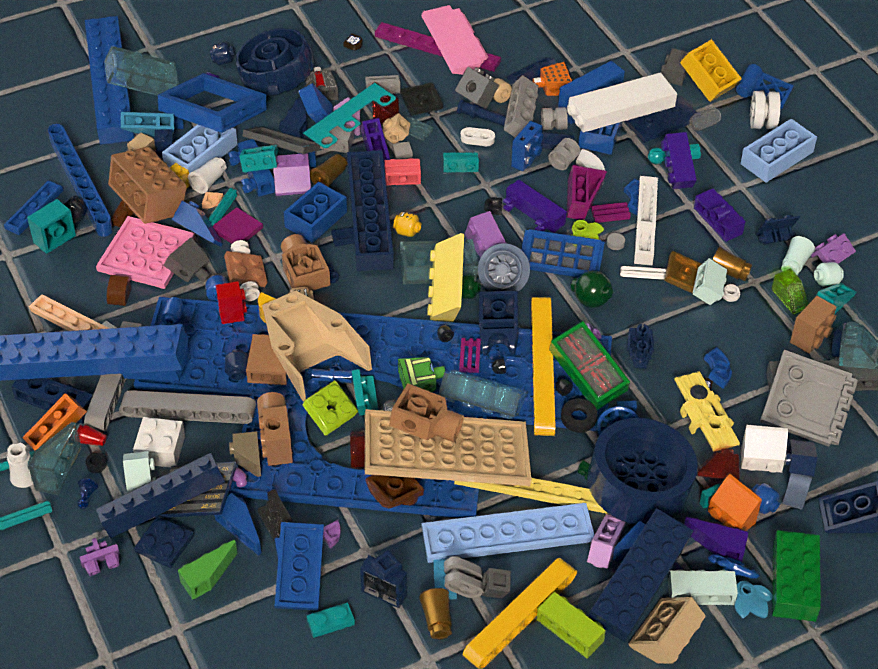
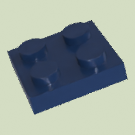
[134,516,194,568]

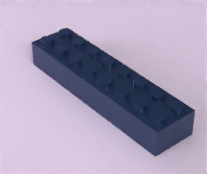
[347,150,394,271]

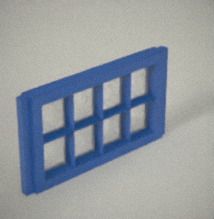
[521,229,605,277]

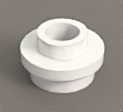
[722,284,740,302]

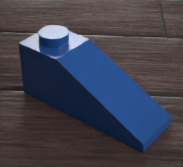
[172,201,223,247]
[214,493,261,556]

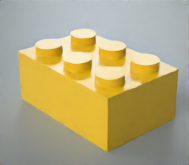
[680,40,742,102]

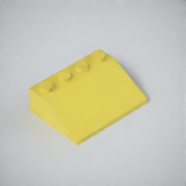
[427,233,464,322]

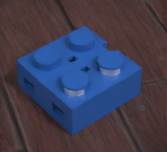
[511,121,543,171]

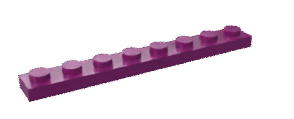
[375,22,501,72]

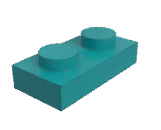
[306,603,355,638]

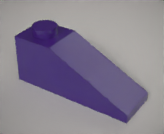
[360,118,390,169]

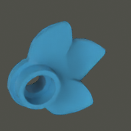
[734,581,773,618]

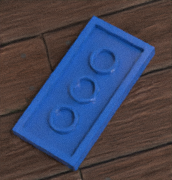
[275,522,324,611]

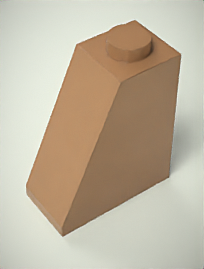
[246,334,287,385]

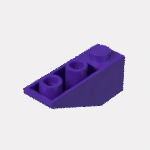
[684,517,749,562]

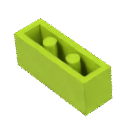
[537,592,606,659]

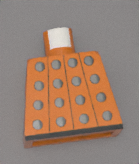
[532,62,573,96]

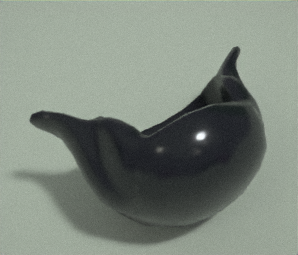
[64,195,87,224]

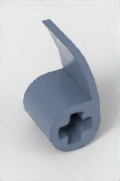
[782,473,813,509]

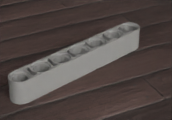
[84,321,143,431]
[119,391,256,424]

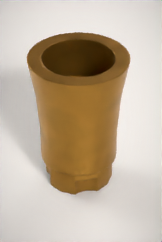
[310,154,347,187]
[713,246,752,281]
[419,588,452,640]

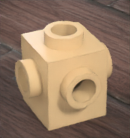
[382,113,411,144]

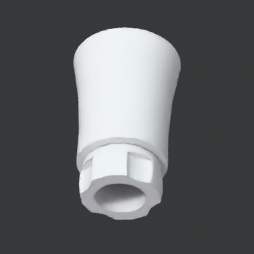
[188,157,227,193]
[7,443,39,488]

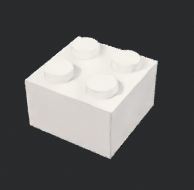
[133,417,185,467]

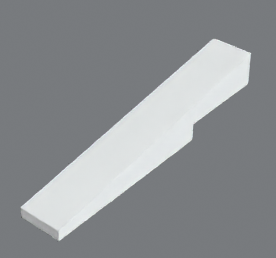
[634,176,658,265]

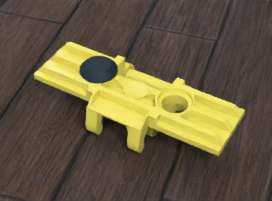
[674,371,740,452]

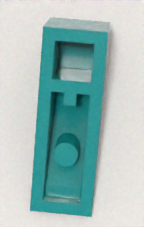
[816,283,857,314]

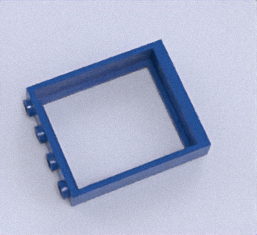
[158,73,266,133]

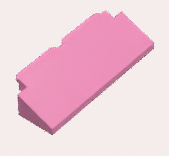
[421,5,488,75]

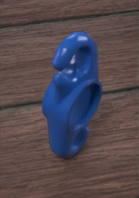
[708,555,760,578]

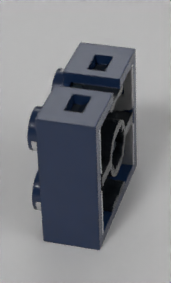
[360,555,407,608]

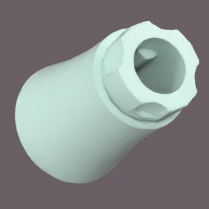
[781,236,815,277]

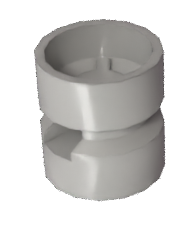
[541,107,568,130]
[548,138,580,170]

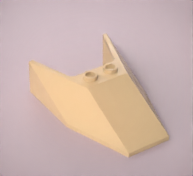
[262,291,372,401]

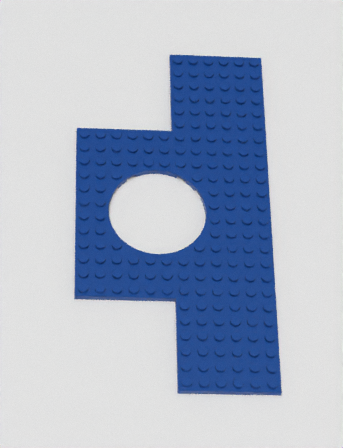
[134,297,612,518]

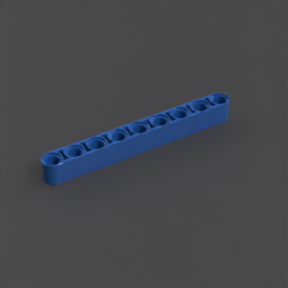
[48,124,113,237]

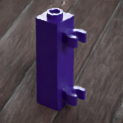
[503,179,567,233]

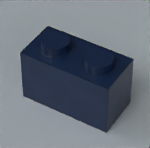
[785,440,817,476]

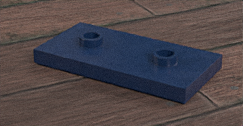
[625,96,701,143]

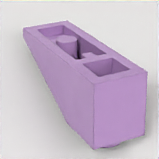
[587,514,625,568]

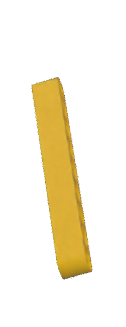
[531,297,555,436]

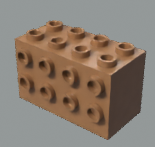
[108,147,187,224]

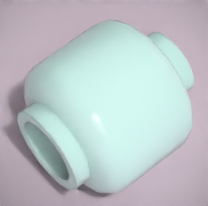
[814,262,844,287]

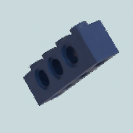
[11,378,93,424]

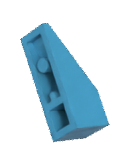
[121,112,174,138]

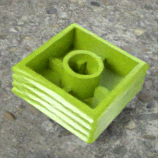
[302,381,358,435]

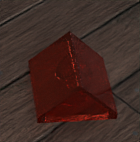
[372,81,399,124]

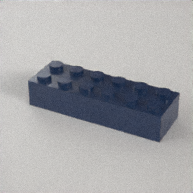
[589,508,693,642]

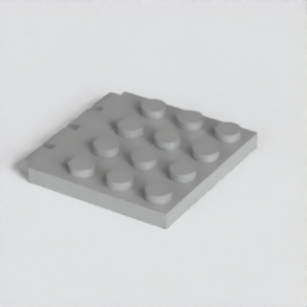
[760,350,858,447]

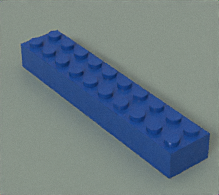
[85,16,134,145]
[0,324,189,381]

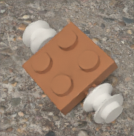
[224,240,267,301]

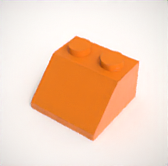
[708,474,762,531]

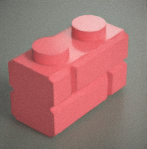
[384,158,421,186]

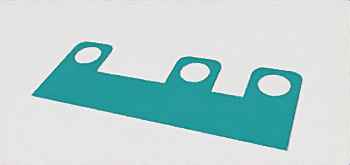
[303,83,396,148]

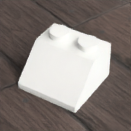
[741,425,788,472]

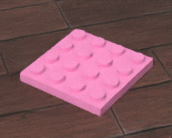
[96,216,195,289]

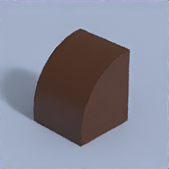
[107,275,131,306]

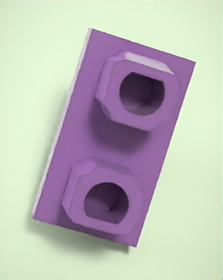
[79,538,119,576]

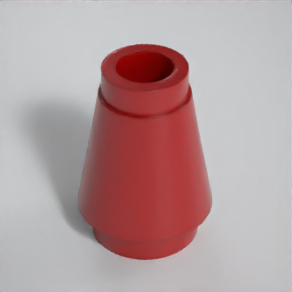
[75,424,107,446]

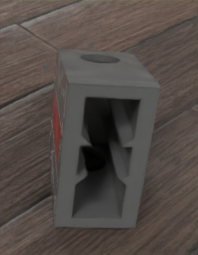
[305,67,338,101]

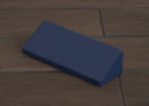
[507,57,556,84]

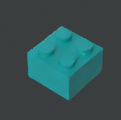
[27,199,76,254]

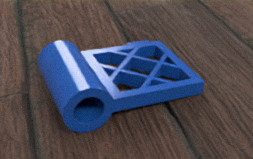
[736,64,794,109]

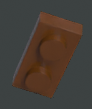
[111,200,136,227]

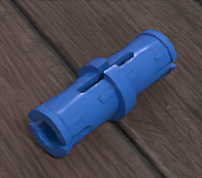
[312,368,352,383]

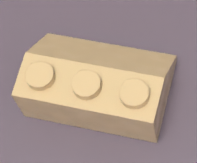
[628,597,706,664]

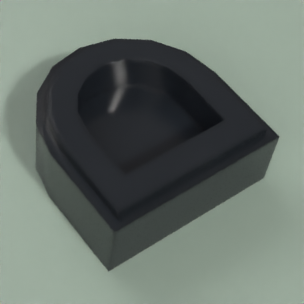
[484,197,503,215]

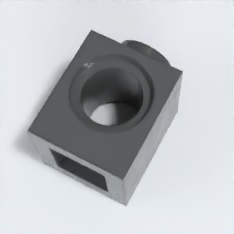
[481,568,511,599]

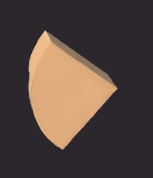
[202,192,223,209]

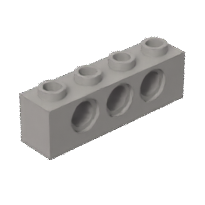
[504,75,538,138]

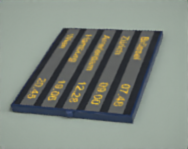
[155,462,238,518]

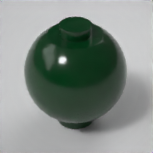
[571,270,613,308]

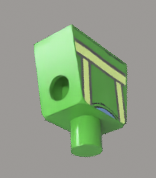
[398,357,446,392]

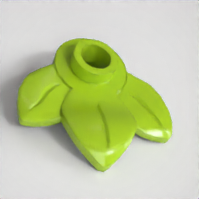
[572,220,604,249]

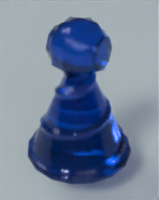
[77,479,98,509]

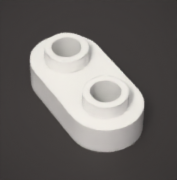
[461,127,495,146]

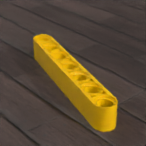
[462,558,577,669]

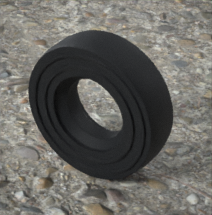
[561,399,597,433]

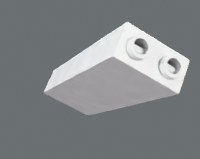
[567,73,677,132]

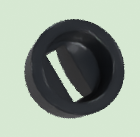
[437,325,454,342]
[492,358,506,374]
[556,379,573,396]

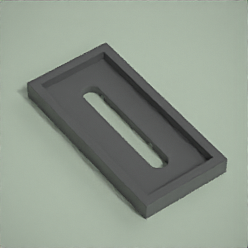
[243,126,320,154]

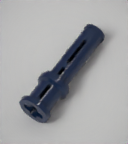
[457,99,506,126]

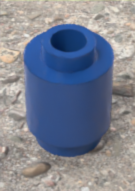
[161,297,184,325]

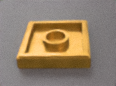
[664,251,702,293]

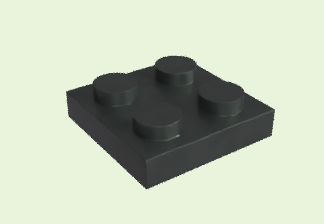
[400,82,443,116]

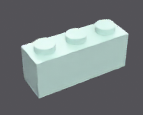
[668,570,738,605]

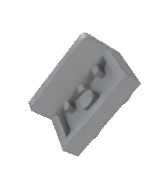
[365,75,400,94]

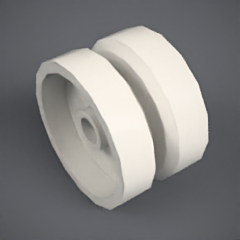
[750,91,780,130]

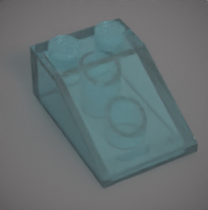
[27,422,82,495]

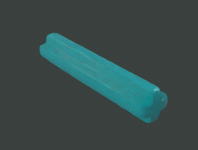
[208,188,237,226]
[0,501,52,530]

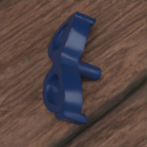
[325,260,339,283]

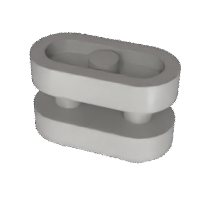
[444,556,483,598]

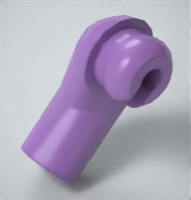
[233,468,247,487]

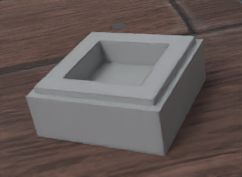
[392,142,413,160]

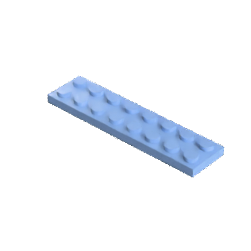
[422,503,595,563]

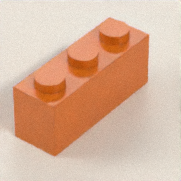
[22,393,87,456]

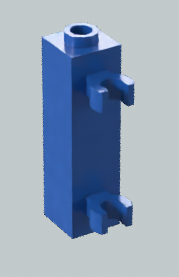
[228,139,275,197]

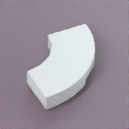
[576,149,605,183]

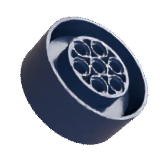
[587,418,698,525]

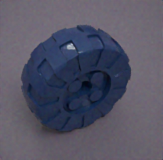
[235,28,314,96]

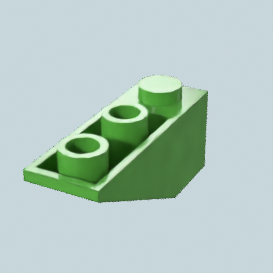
[178,540,238,600]

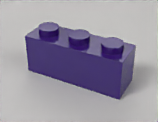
[661,132,697,189]
[694,189,745,242]

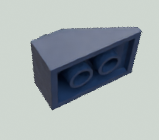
[818,481,878,533]

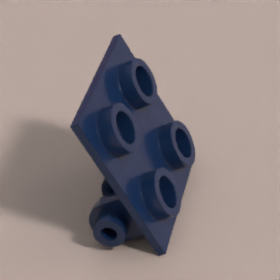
[755,215,800,245]

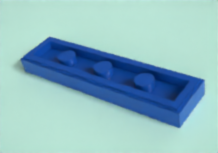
[4,180,63,235]

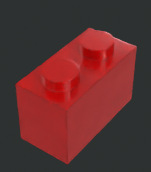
[216,281,247,324]

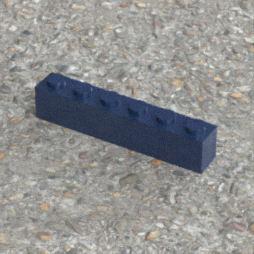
[96,453,225,538]

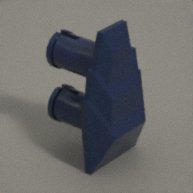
[627,324,654,369]

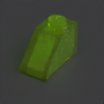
[772,268,809,314]

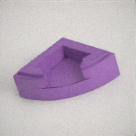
[323,520,341,548]

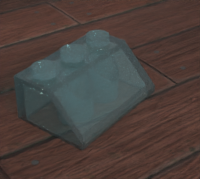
[839,322,878,369]

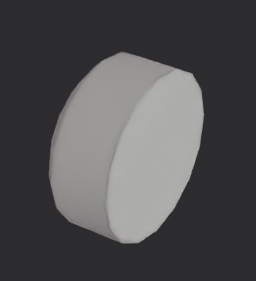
[607,233,625,250]

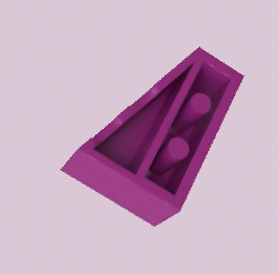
[567,165,607,220]

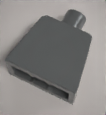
[163,237,211,283]

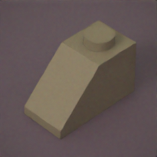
[229,431,261,477]

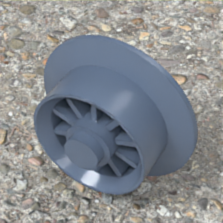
[478,243,530,292]

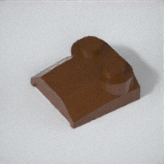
[365,475,424,508]

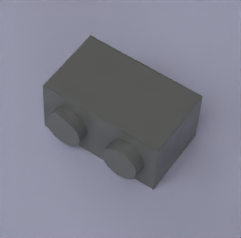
[661,48,689,86]

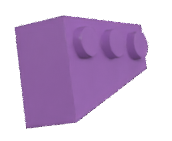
[464,211,507,258]

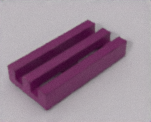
[591,202,631,223]
[459,338,481,373]

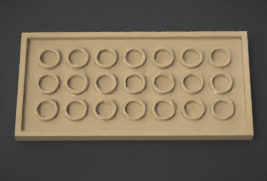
[365,409,531,486]

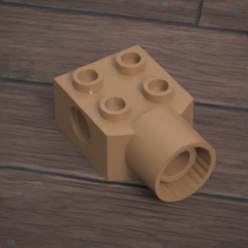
[281,234,330,291]
[389,384,464,443]
[257,392,293,466]

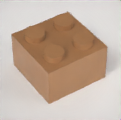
[790,296,836,354]

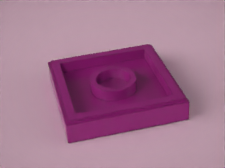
[213,207,263,244]

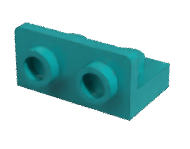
[239,145,278,172]
[443,152,479,172]
[352,369,379,416]

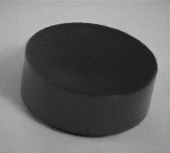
[85,453,107,473]

